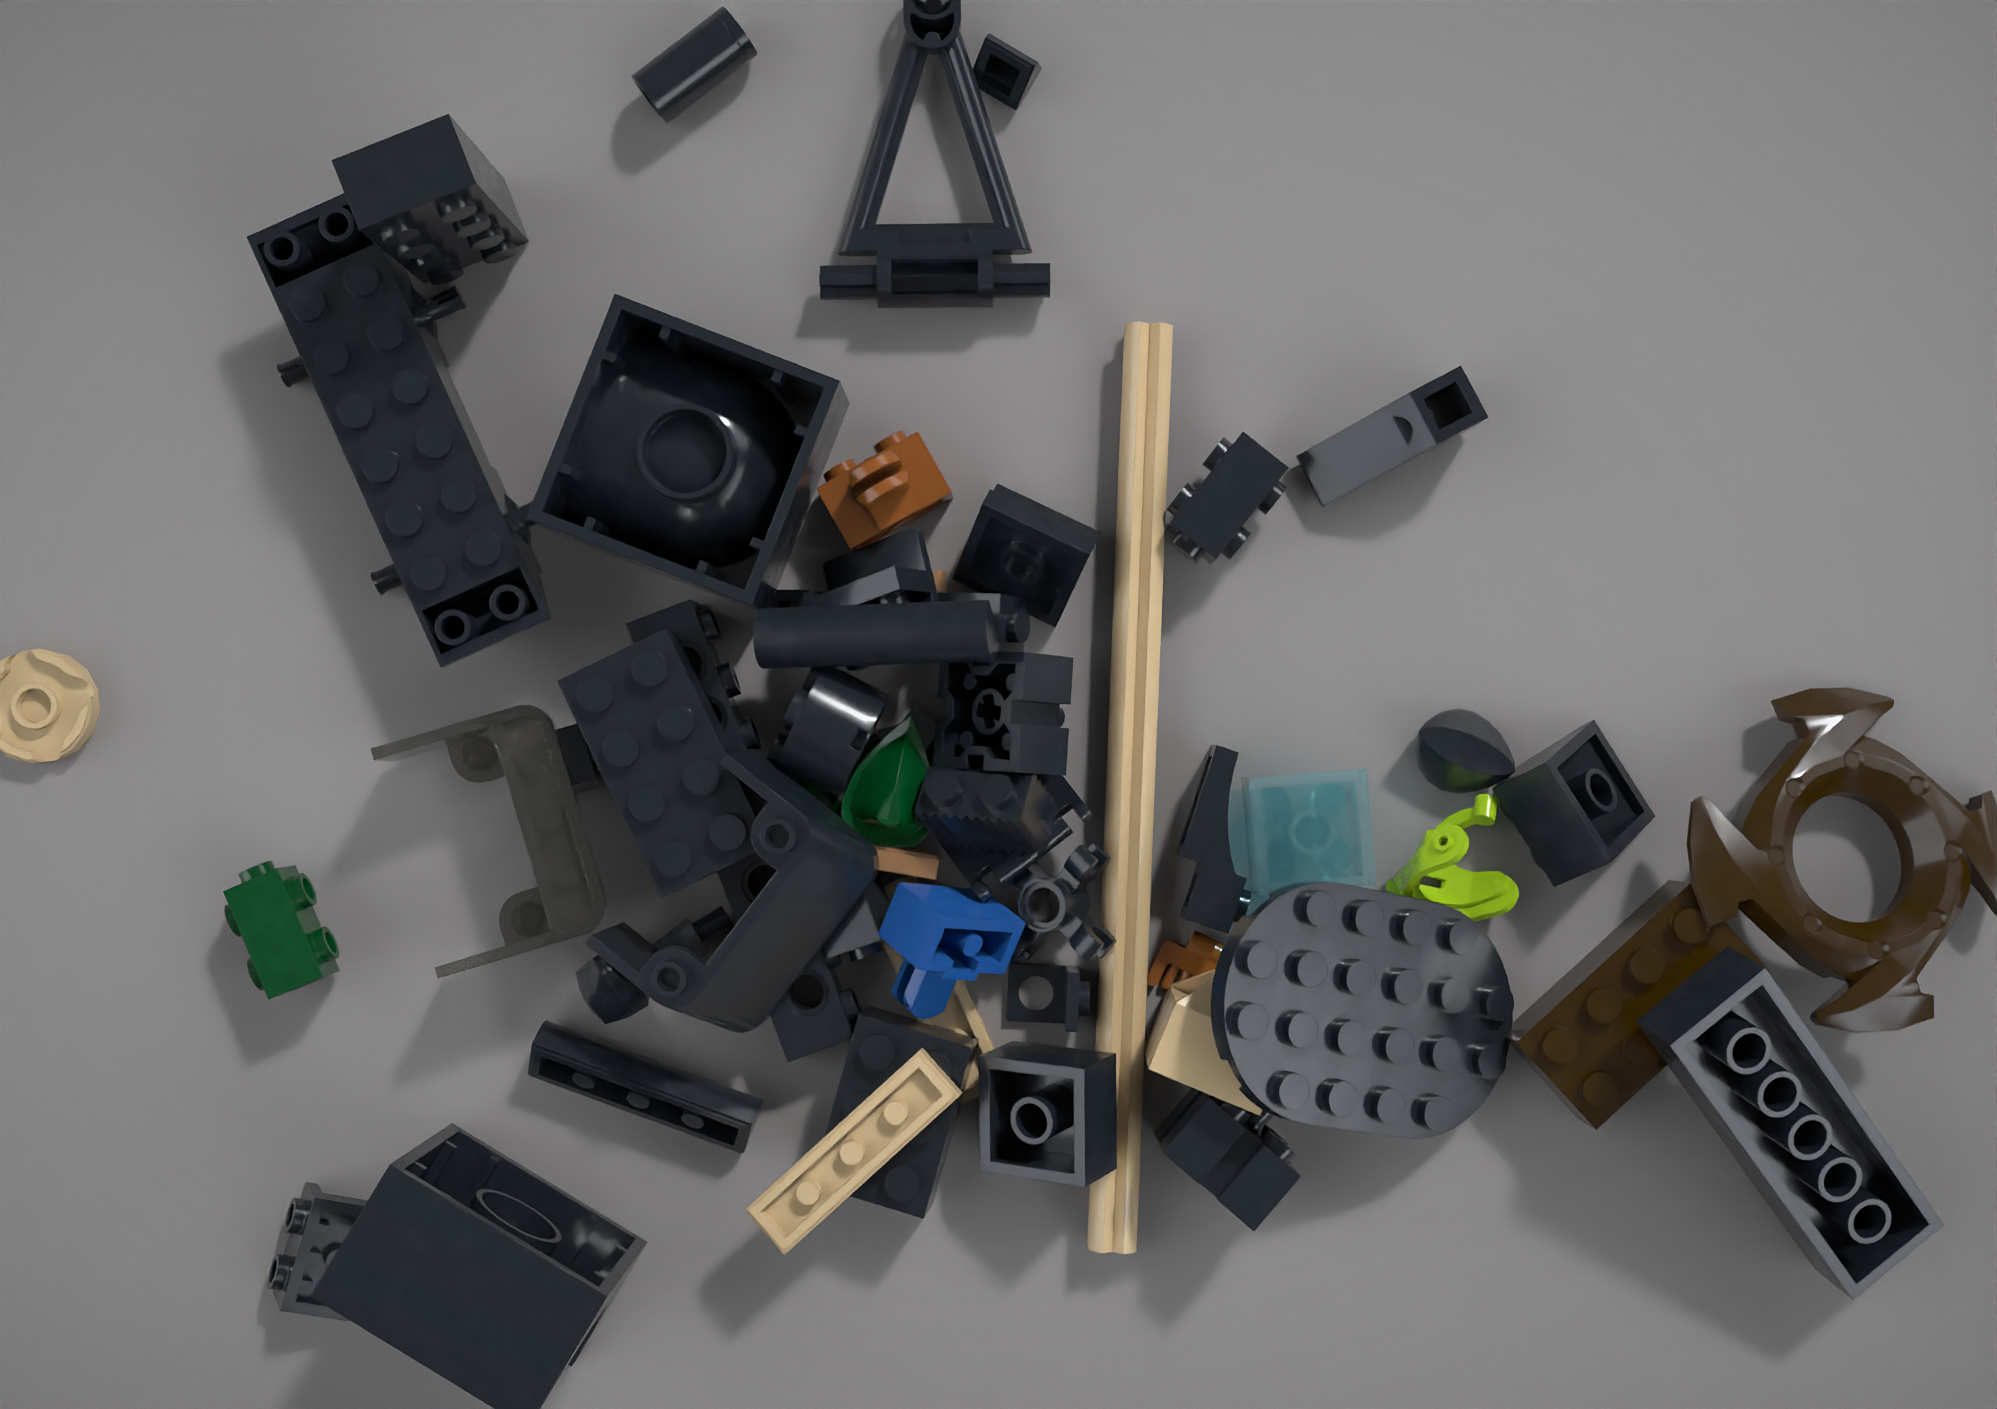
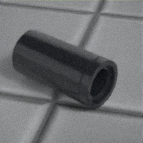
[631,6,758,124]

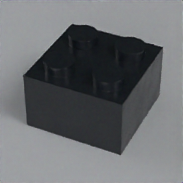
[979,1041,1117,1187]

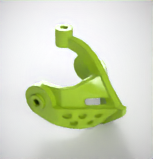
[1386,794,1519,922]

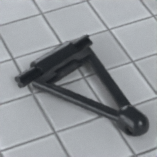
[819,0,1051,309]

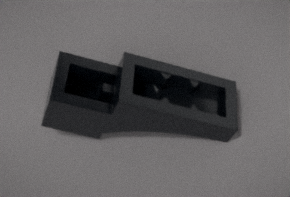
[1176,745,1251,934]

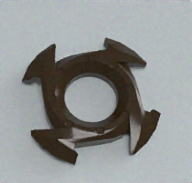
[1687,687,1997,1033]

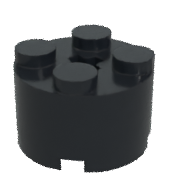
[767,667,890,798]

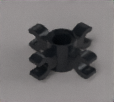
[1009,843,1117,963]

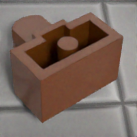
[816,431,953,551]

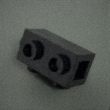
[1166,431,1289,564]

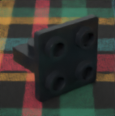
[799,528,939,671]

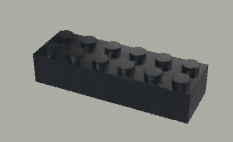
[1636,946,1944,1300]

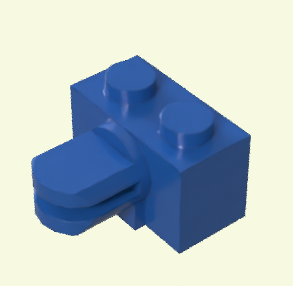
[878,882,1026,1019]

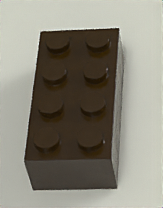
[1506,880,1770,1130]

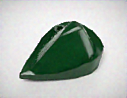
[841,714,930,848]

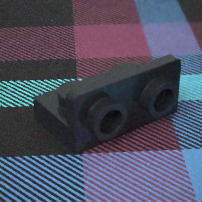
[267,1182,368,1321]

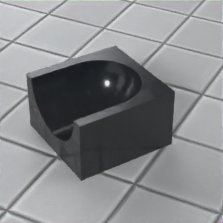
[526,294,850,611]
[310,1123,647,1409]

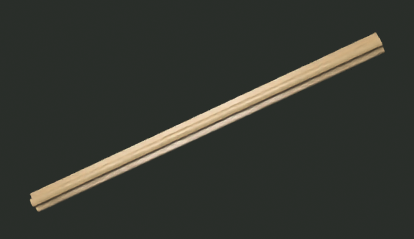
[1087,321,1173,1254]

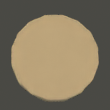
[0,649,100,763]

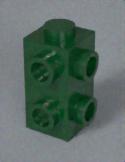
[223,860,340,1000]

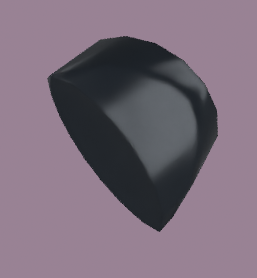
[1415,708,1516,794]

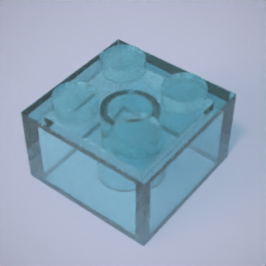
[1241,768,1377,896]

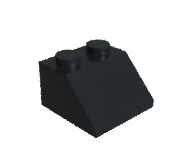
[1492,720,1655,887]

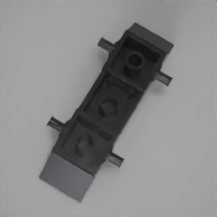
[247,193,551,668]

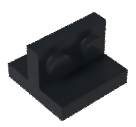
[952,483,1101,628]

